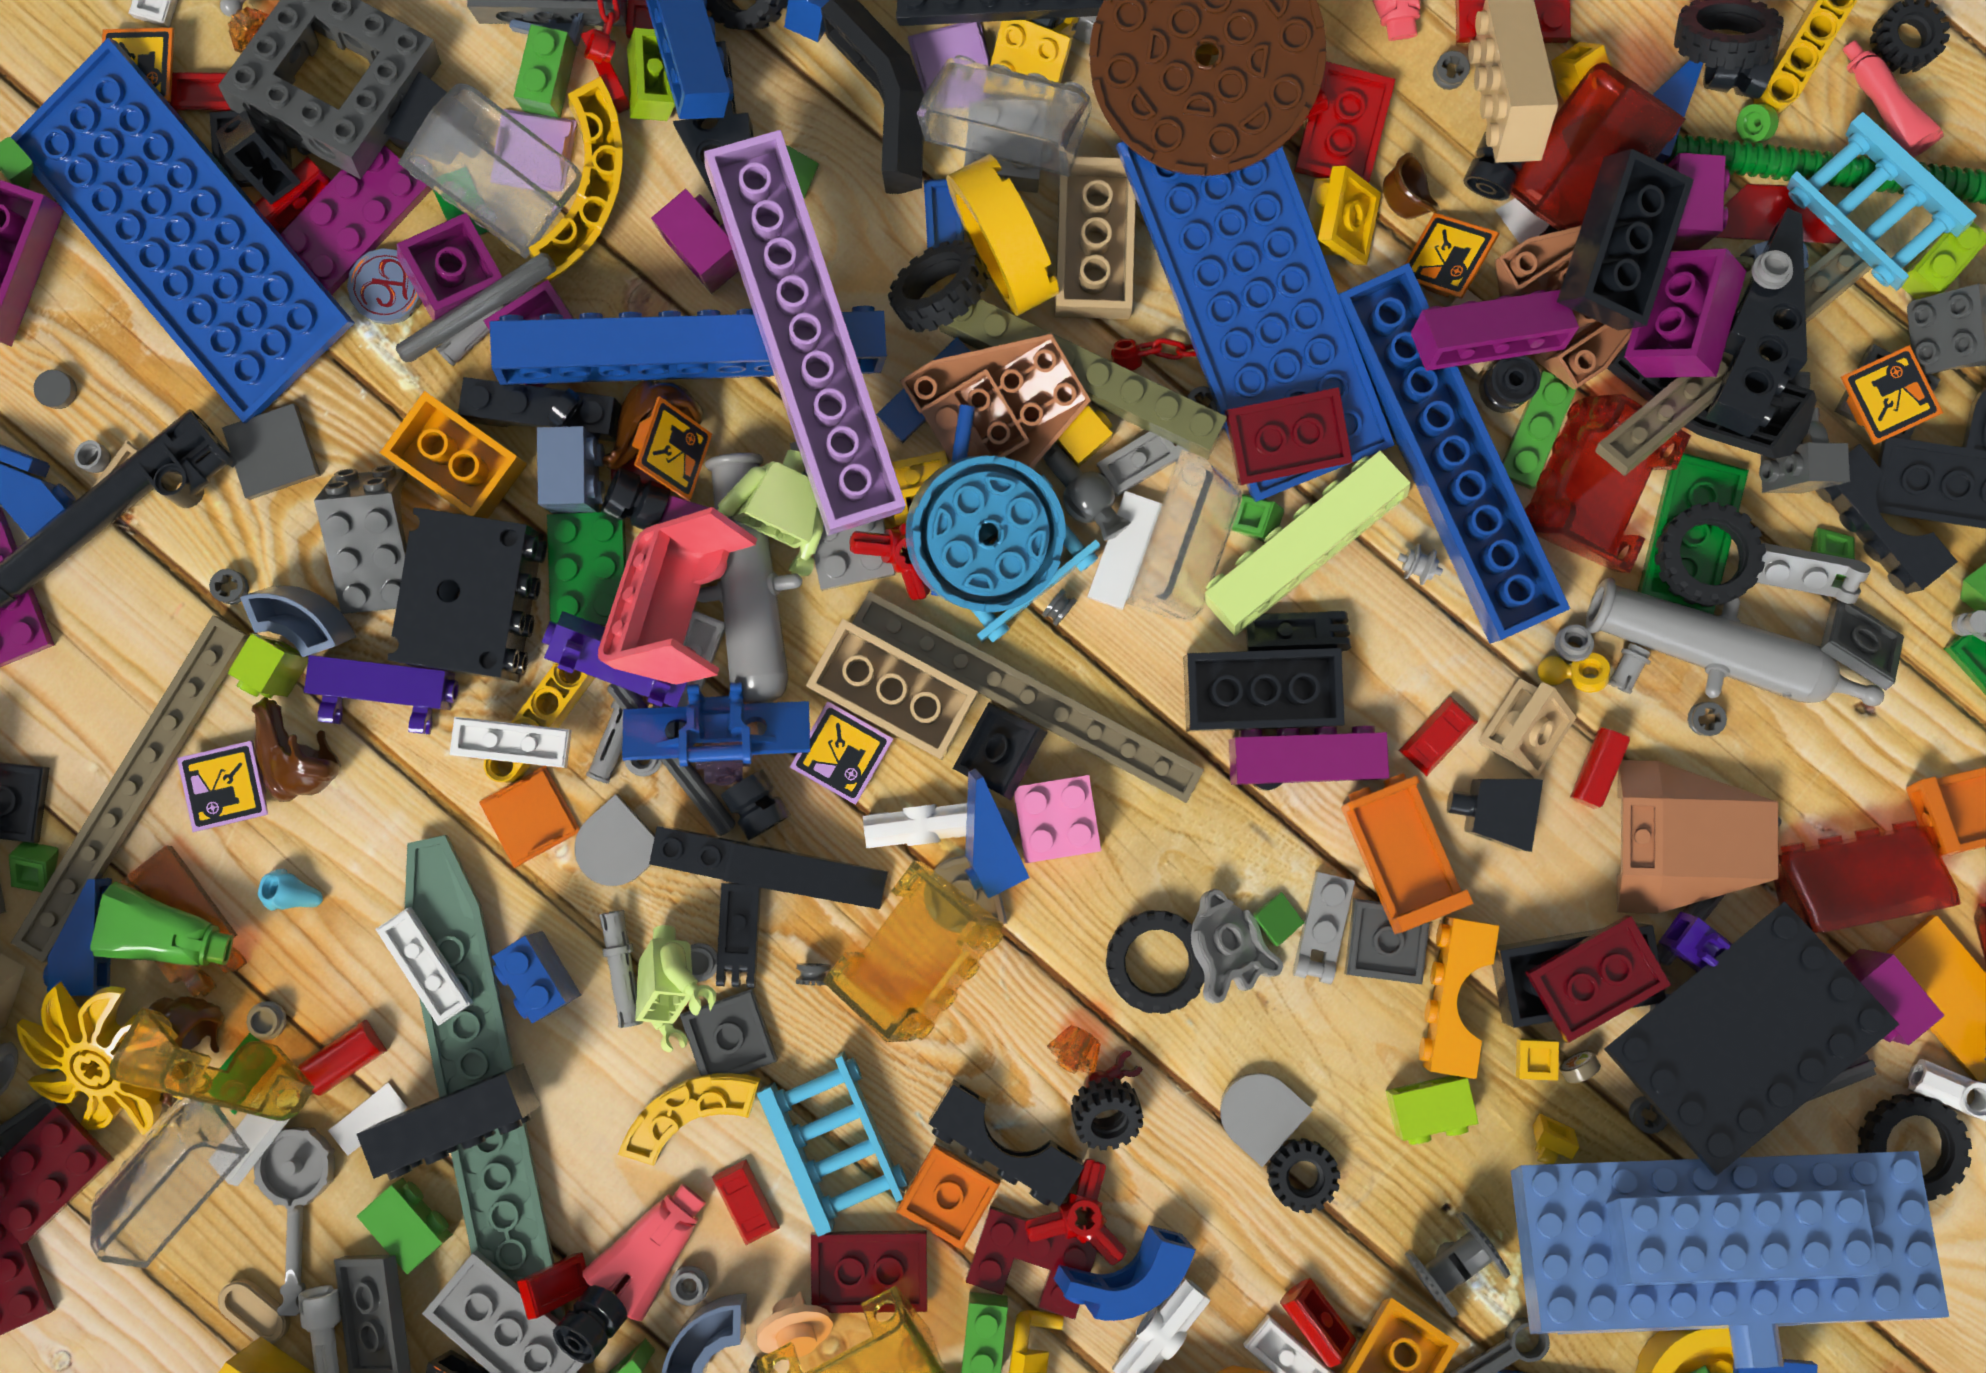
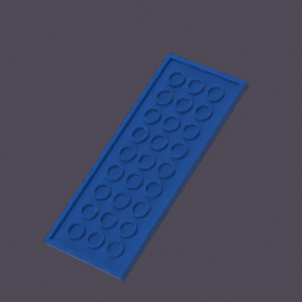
[11,38,355,423]
[1116,141,1395,502]

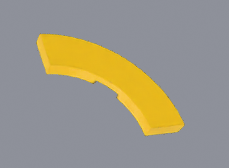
[618,1073,761,1166]

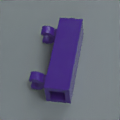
[542,611,687,708]
[304,655,459,735]
[1658,911,1732,972]

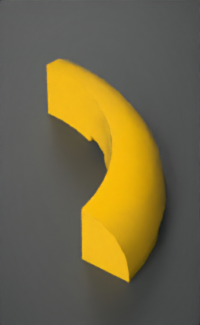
[528,76,623,282]

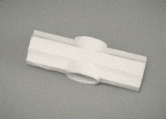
[863,803,967,848]
[1907,1059,1986,1122]
[1112,1276,1211,1373]

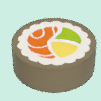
[1559,1050,1601,1083]

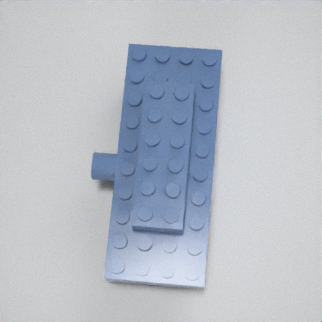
[1511,1151,1949,1369]

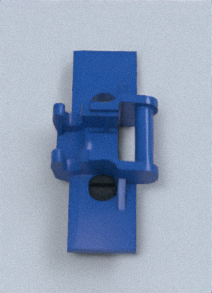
[622,682,811,767]

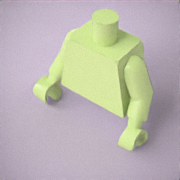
[717,450,824,576]
[635,925,716,1052]

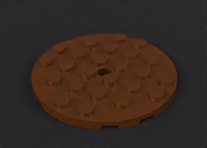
[1089,0,1327,176]

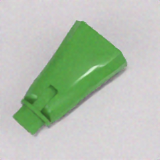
[90,882,233,966]

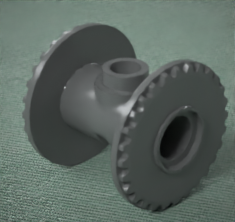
[1405,1211,1511,1318]

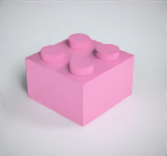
[1014,775,1101,863]

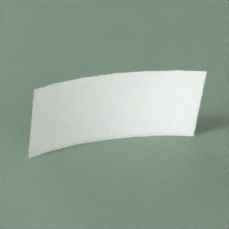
[328,1083,408,1156]

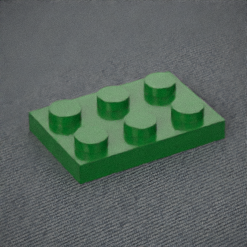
[547,512,626,626]

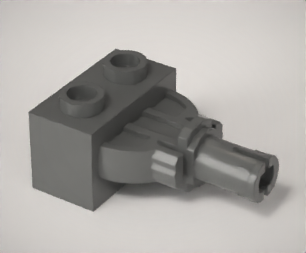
[1759,372,1850,494]

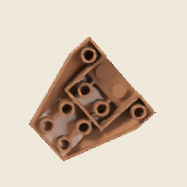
[1495,226,1632,390]
[900,333,1091,469]
[1617,760,1778,914]

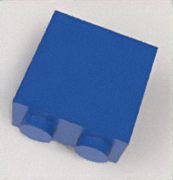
[491,931,581,1024]

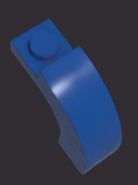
[1054,1225,1196,1321]

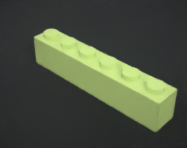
[1205,451,1411,636]

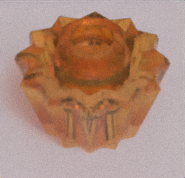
[228,7,269,54]
[1047,1025,1101,1075]

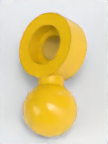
[1538,653,1610,693]

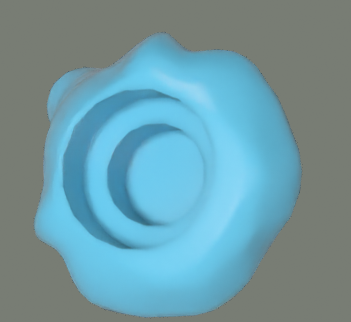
[257,868,323,911]

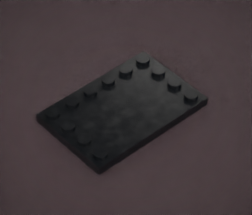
[1604,901,1900,1176]

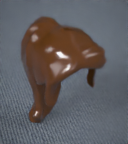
[602,380,703,470]
[251,697,341,802]
[145,996,225,1107]

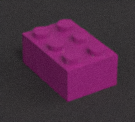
[1624,248,1746,378]

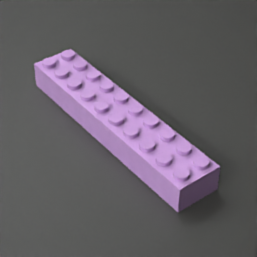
[704,130,906,536]

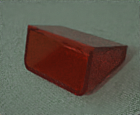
[1511,62,1686,231]
[1774,820,1961,933]

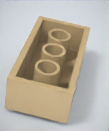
[1468,0,1559,163]
[1055,156,1136,319]
[806,618,978,760]

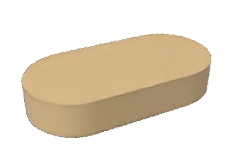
[218,1278,290,1344]

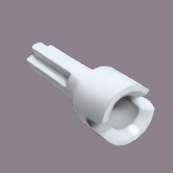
[298,1285,341,1373]

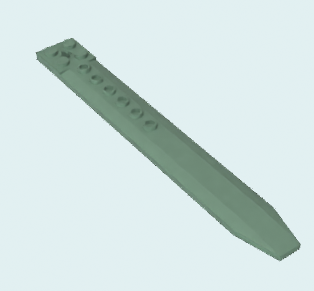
[405,835,579,1373]

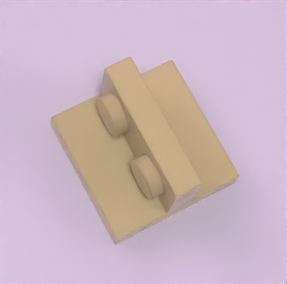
[1479,678,1577,779]

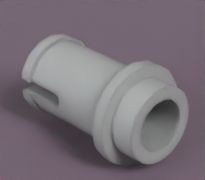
[1608,643,1651,694]

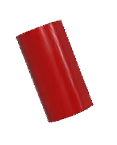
[255,156,331,234]
[1570,727,1630,809]
[298,1019,387,1096]
[1280,1278,1357,1367]

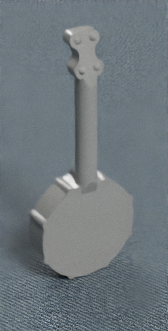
[254,1127,335,1316]

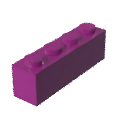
[1411,290,1579,371]
[1229,726,1389,785]

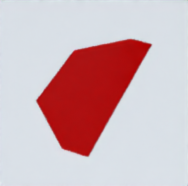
[1715,184,1843,244]

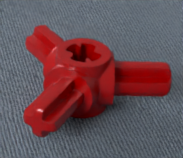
[849,522,930,600]
[1025,1159,1127,1266]

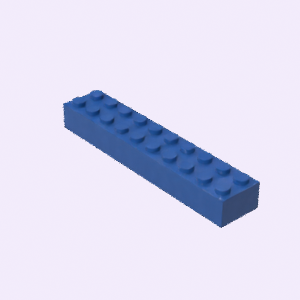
[1339,263,1570,644]
[489,306,887,385]

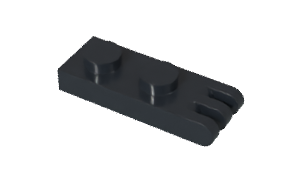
[1246,611,1351,651]
[716,883,761,988]

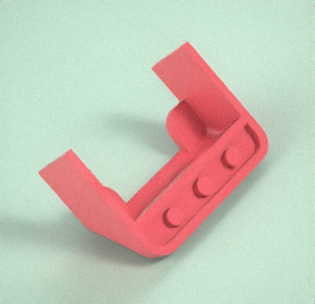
[598,507,757,685]

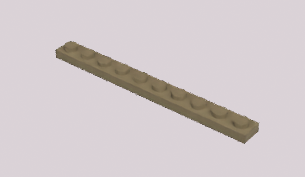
[1595,241,1887,476]
[852,591,1204,803]
[11,615,250,963]

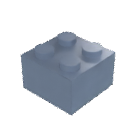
[537,426,605,514]

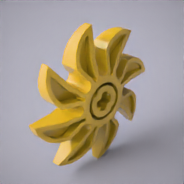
[17,982,187,1135]

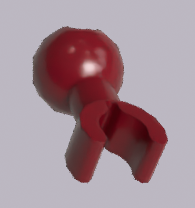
[1084,1050,1143,1088]

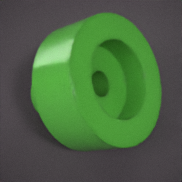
[1736,103,1779,143]

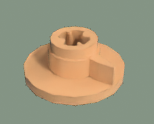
[756,1292,833,1359]

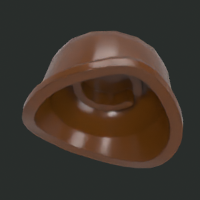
[1383,153,1440,220]

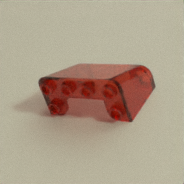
[1524,394,1691,573]

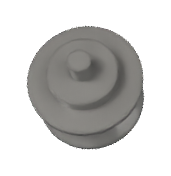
[1397,544,1443,585]

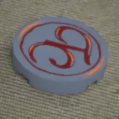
[347,248,422,325]

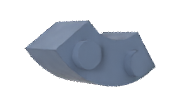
[240,586,356,657]
[662,1293,747,1373]

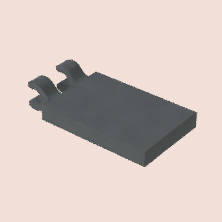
[334,1255,411,1373]

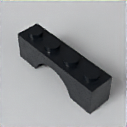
[458,377,621,442]
[1815,444,1958,594]
[928,1079,1084,1207]

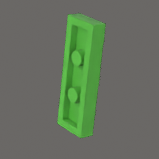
[1502,370,1576,490]

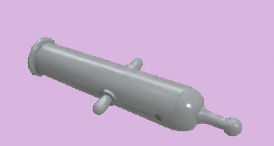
[697,453,802,735]
[1585,578,1884,706]

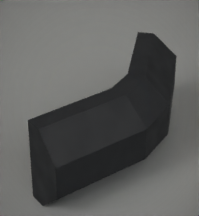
[821,0,925,194]
[1607,340,1817,459]

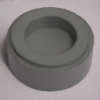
[34,370,77,409]

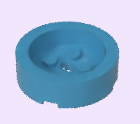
[905,456,1066,612]

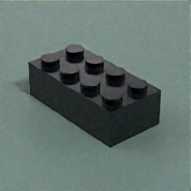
[1557,149,1694,331]
[1183,648,1345,732]
[1492,922,1666,1028]
[357,1063,540,1180]

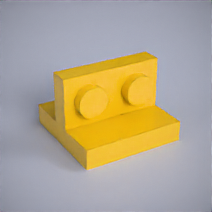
[1308,166,1381,265]

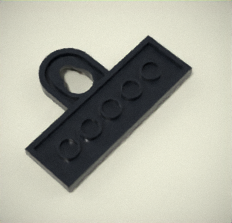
[1877,387,1986,529]

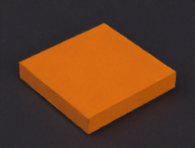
[896,1142,1001,1250]

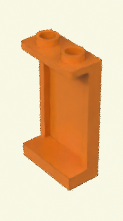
[1906,767,1986,860]
[1341,773,1474,934]

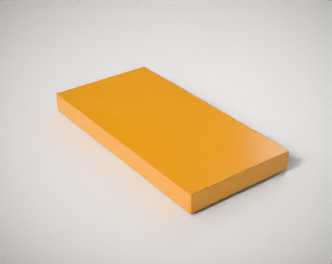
[1886,914,1986,1082]

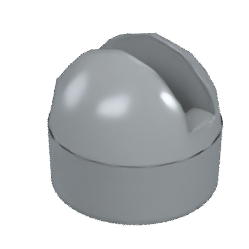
[74,440,111,473]

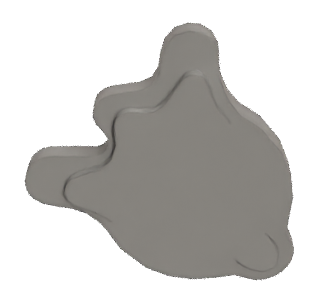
[1191,889,1283,1004]

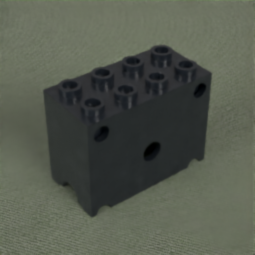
[387,507,547,682]

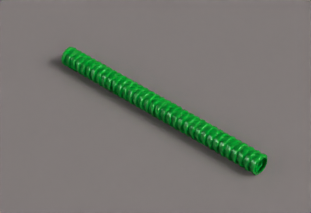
[1666,133,1986,205]

